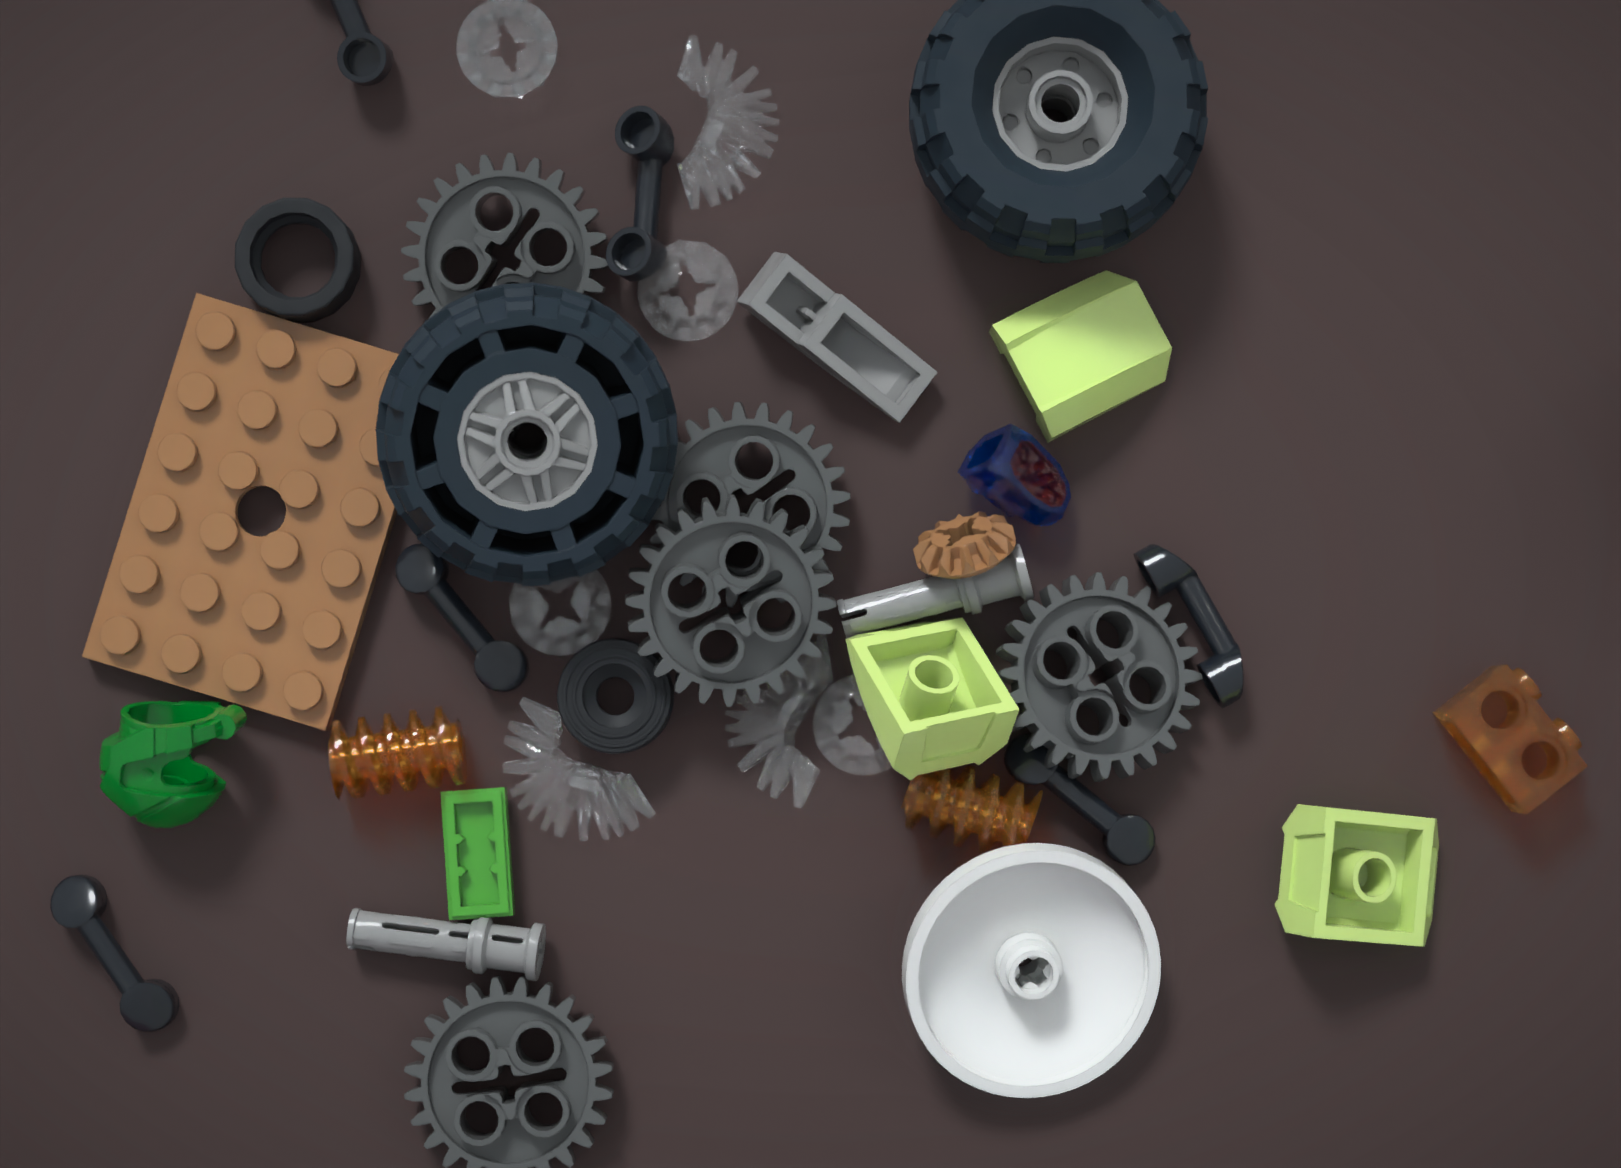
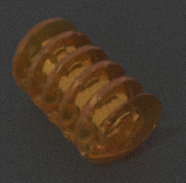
[328,706,467,800]
[901,765,1043,855]

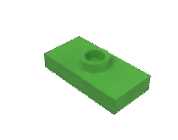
[441,787,515,920]

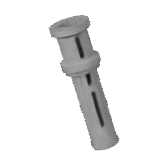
[837,543,1034,639]
[346,908,546,981]

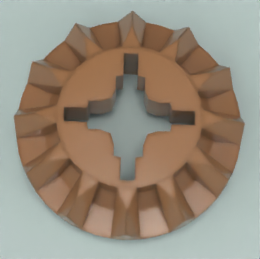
[913,511,1016,579]

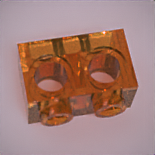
[1433,664,1588,814]

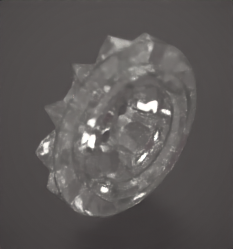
[456,0,558,99]
[637,239,738,341]
[509,569,611,656]
[813,674,892,775]

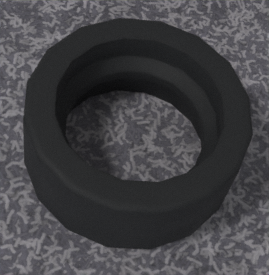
[234,197,361,322]

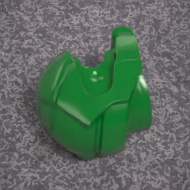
[99,701,247,828]

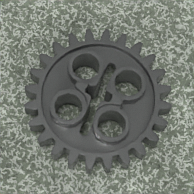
[401,153,609,318]
[649,401,851,608]
[625,495,836,707]
[996,572,1202,782]
[404,975,614,1168]

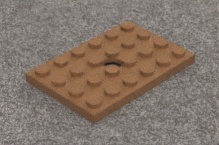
[82,293,399,731]

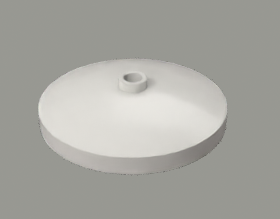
[902,843,1161,1098]

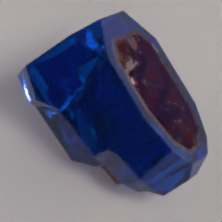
[958,424,1071,526]

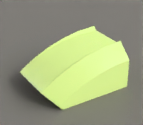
[989,270,1172,443]
[846,617,1019,781]
[1274,804,1439,947]

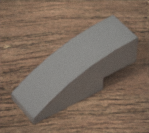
[736,252,938,423]

